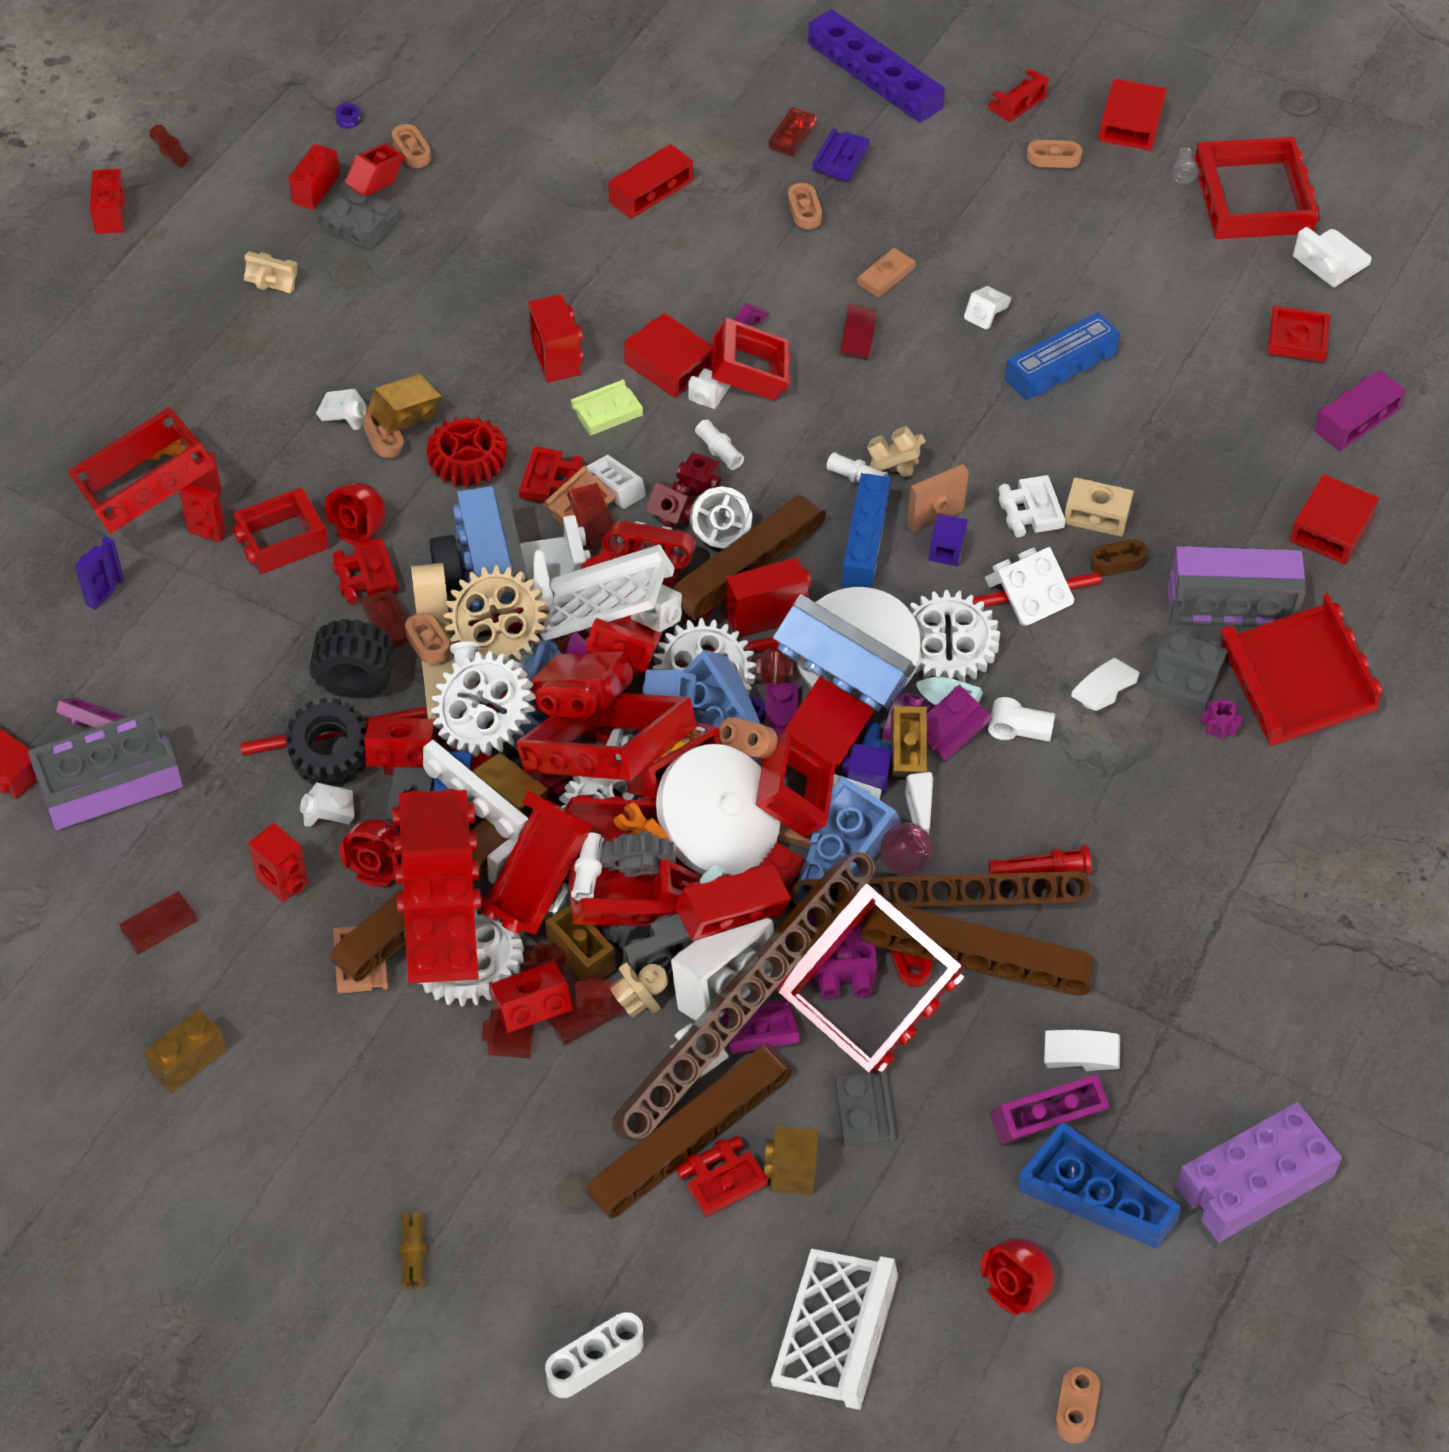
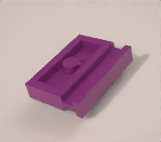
[926,684,992,762]
[722,999,799,1054]

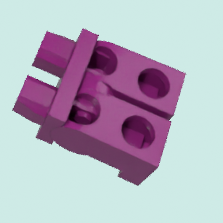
[807,910,877,999]

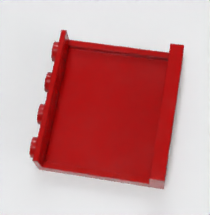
[1220,593,1383,747]
[564,795,701,927]

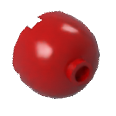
[324,482,387,545]
[339,819,402,887]
[980,1238,1054,1315]

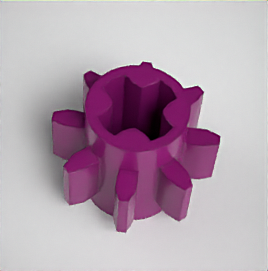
[1200,698,1243,739]

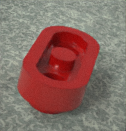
[535,681,601,718]
[889,949,932,987]

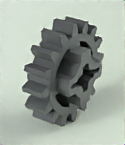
[601,832,676,877]

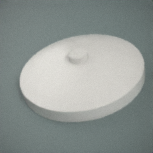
[796,587,921,701]
[656,744,780,875]

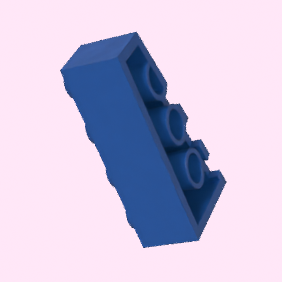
[1018,1122,1181,1249]

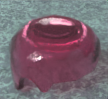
[881,822,934,876]

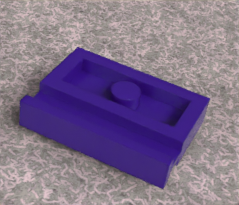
[812,128,870,182]
[75,536,125,610]

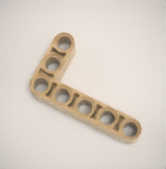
[411,563,461,729]

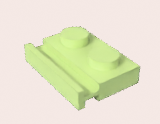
[571,380,643,436]

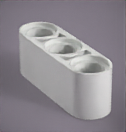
[545,1312,643,1398]

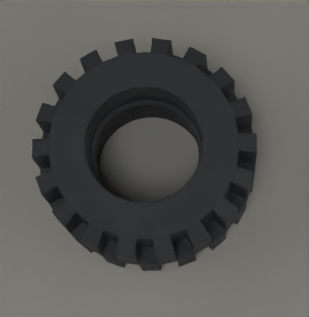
[309,619,395,698]
[285,698,367,787]

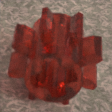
[755,648,794,684]
[523,941,566,976]

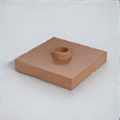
[907,464,969,533]

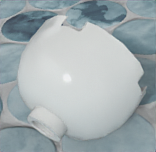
[689,486,753,548]

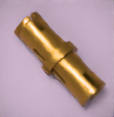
[398,1212,427,1290]

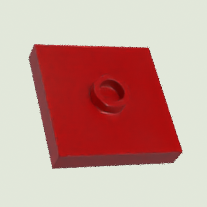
[1267,306,1331,362]

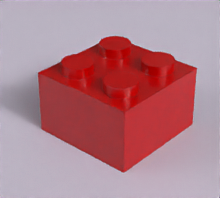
[528,294,584,383]

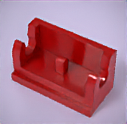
[988,69,1049,123]

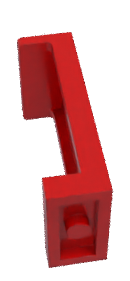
[585,588,672,672]
[480,791,593,935]

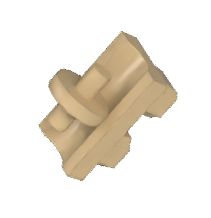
[244,252,297,293]
[867,426,926,477]
[609,962,668,1018]

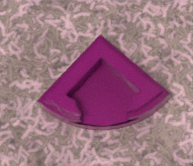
[734,303,769,326]

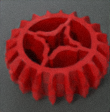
[426,415,508,489]

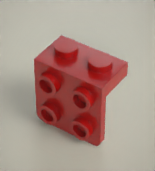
[179,451,226,542]

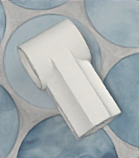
[988,697,1055,742]

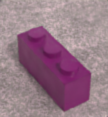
[1314,370,1406,452]
[989,1074,1110,1146]

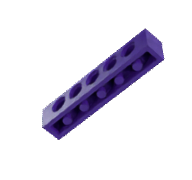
[808,9,945,123]

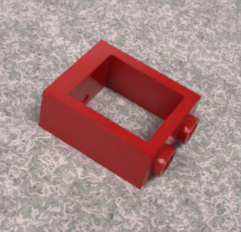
[711,317,791,401]
[232,487,329,574]
[755,730,836,837]

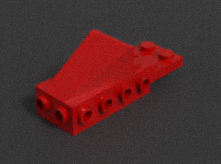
[392,789,481,984]

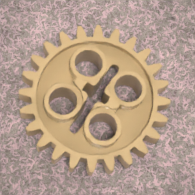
[444,565,549,663]

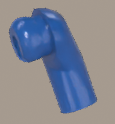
[862,722,891,750]

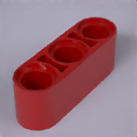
[602,521,696,570]

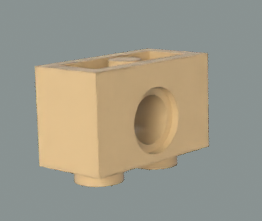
[1064,477,1134,537]

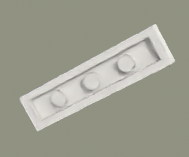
[423,740,528,843]

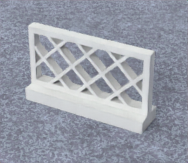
[540,544,675,641]
[771,1249,898,1410]

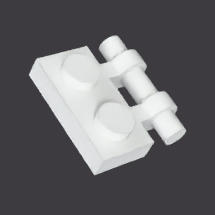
[998,475,1065,537]

